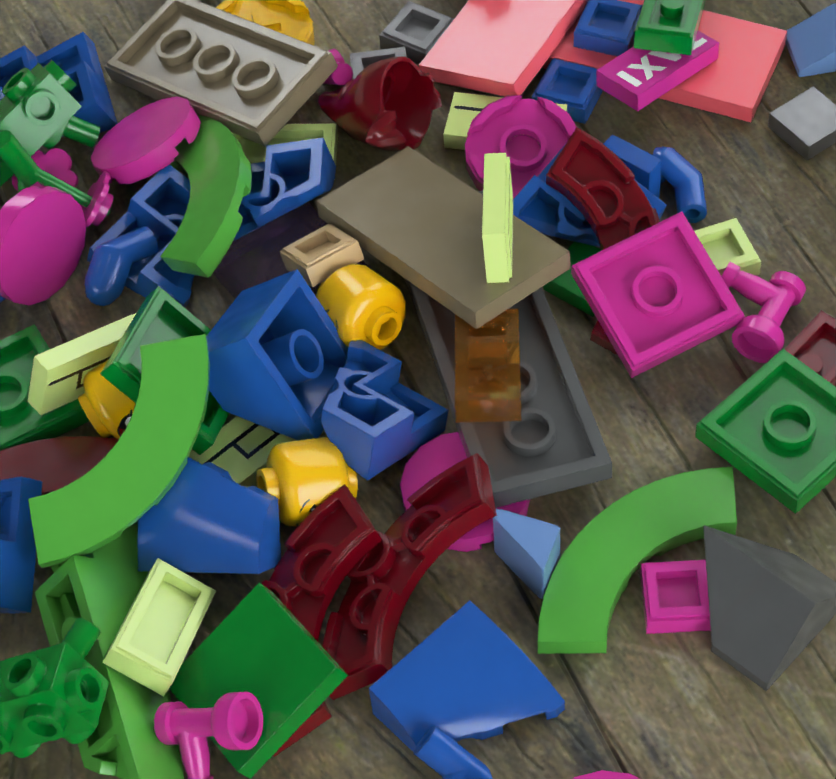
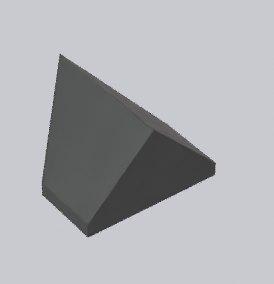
[703,525,836,691]

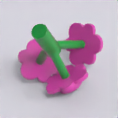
[0,130,114,227]

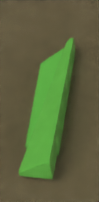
[35,521,185,779]

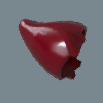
[318,57,442,151]

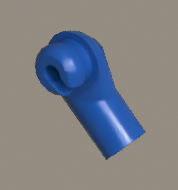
[651,146,707,223]
[84,226,158,306]
[413,726,493,779]

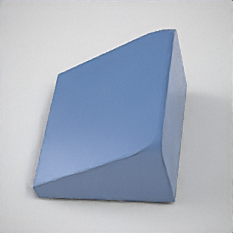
[786,3,836,77]
[493,509,561,599]

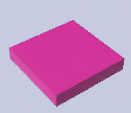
[571,211,745,378]

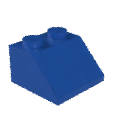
[206,269,348,441]

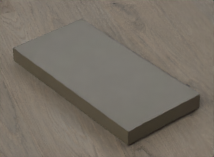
[104,0,338,146]
[316,146,571,329]

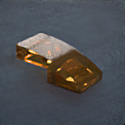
[454,309,521,423]

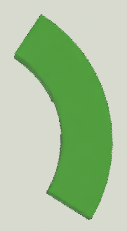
[160,115,252,278]
[28,334,210,568]
[537,467,737,654]

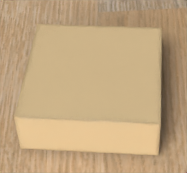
[280,224,364,287]

